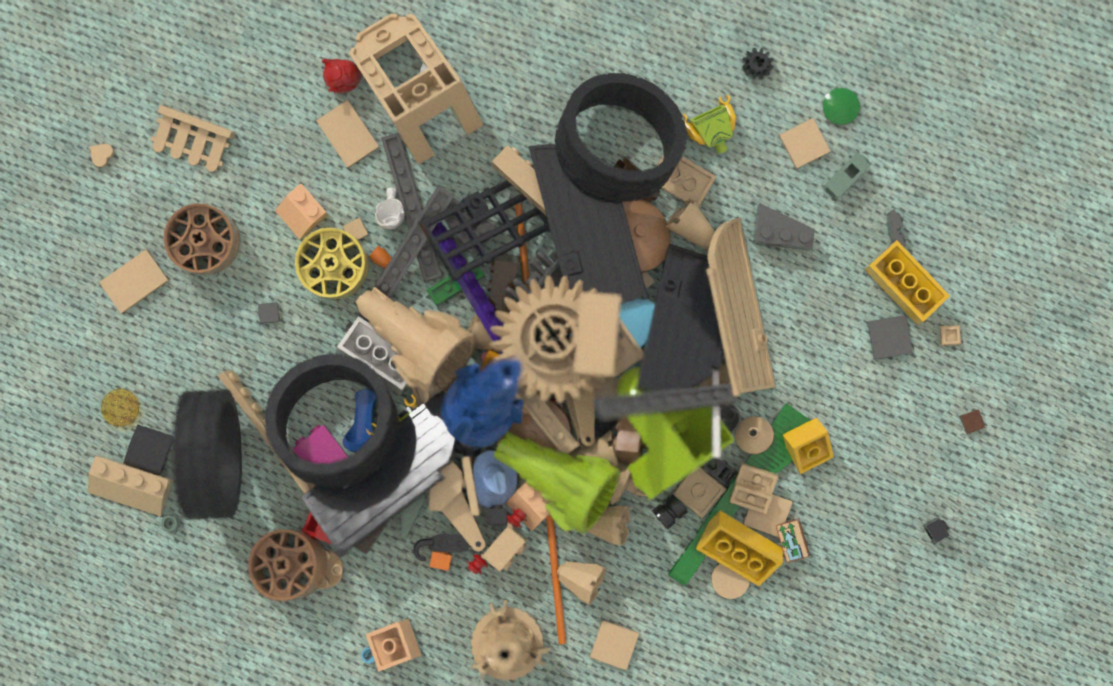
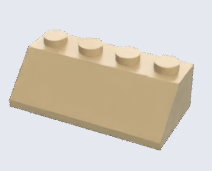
[88,456,174,516]

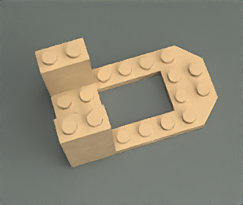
[349,14,483,165]

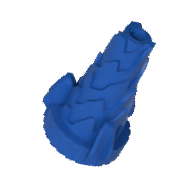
[441,358,524,447]

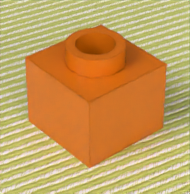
[429,551,453,571]

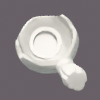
[375,188,405,230]

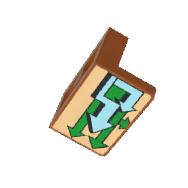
[776,518,810,562]

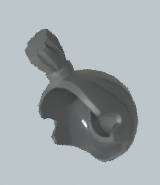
[719,405,741,434]

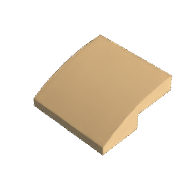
[729,463,779,514]

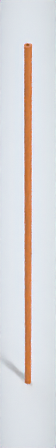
[515,204,566,644]

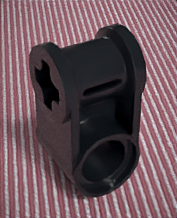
[701,457,738,488]

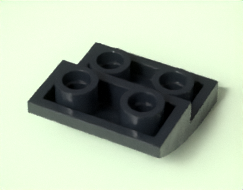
[123,424,172,475]

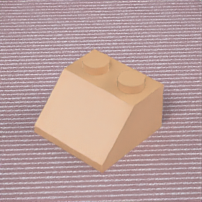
[275,184,329,240]
[506,482,550,531]
[366,618,421,671]

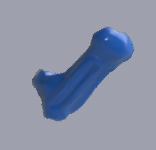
[342,389,378,453]

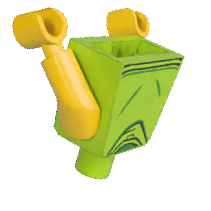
[682,95,737,154]

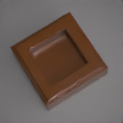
[959,409,985,434]

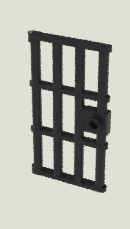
[418,180,551,281]

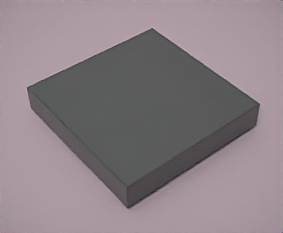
[867,315,913,359]

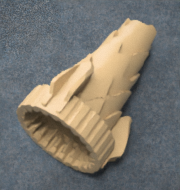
[356,287,476,395]
[470,600,550,681]

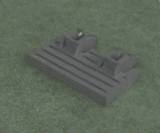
[505,250,563,303]

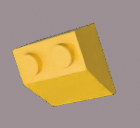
[783,418,834,474]

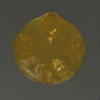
[101,389,139,427]

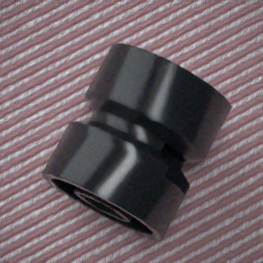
[652,493,688,530]

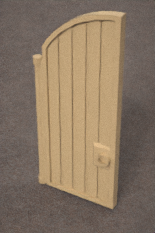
[706,218,776,397]

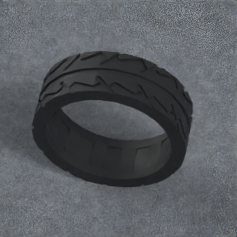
[555,73,687,202]
[264,354,399,488]
[172,389,242,520]

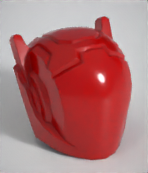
[322,58,362,93]

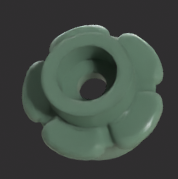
[161,514,181,533]

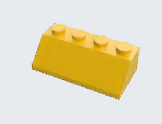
[864,240,950,325]
[696,511,783,586]

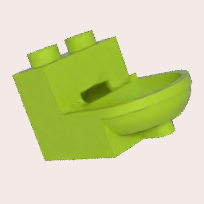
[617,366,735,500]

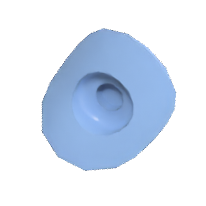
[473,450,518,508]

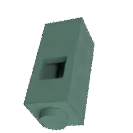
[822,153,871,200]

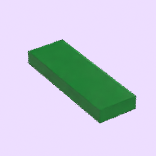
[426,260,485,306]

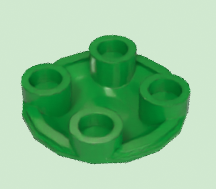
[823,88,860,125]

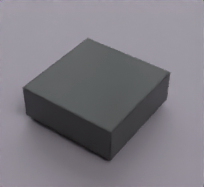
[258,302,280,324]

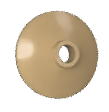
[735,416,774,454]

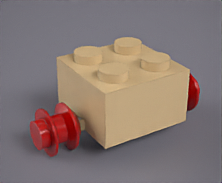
[467,508,527,575]

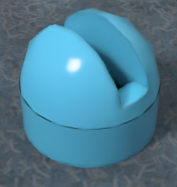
[361,647,375,664]

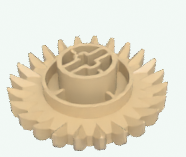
[490,276,618,403]

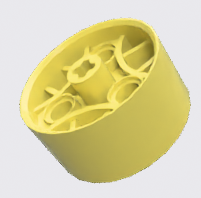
[295,228,369,299]

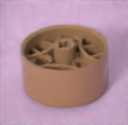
[163,203,240,275]
[248,529,327,601]

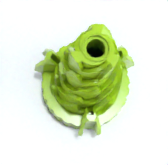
[494,431,621,534]

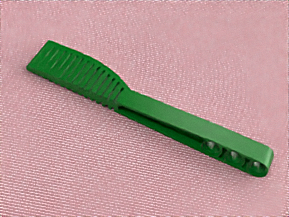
[668,403,811,586]

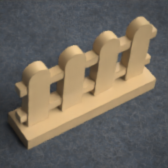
[150,105,236,172]

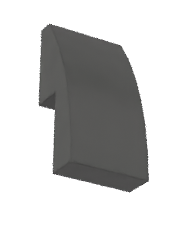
[887,209,906,247]

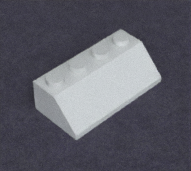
[335,316,407,395]

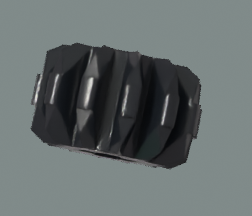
[742,47,774,80]

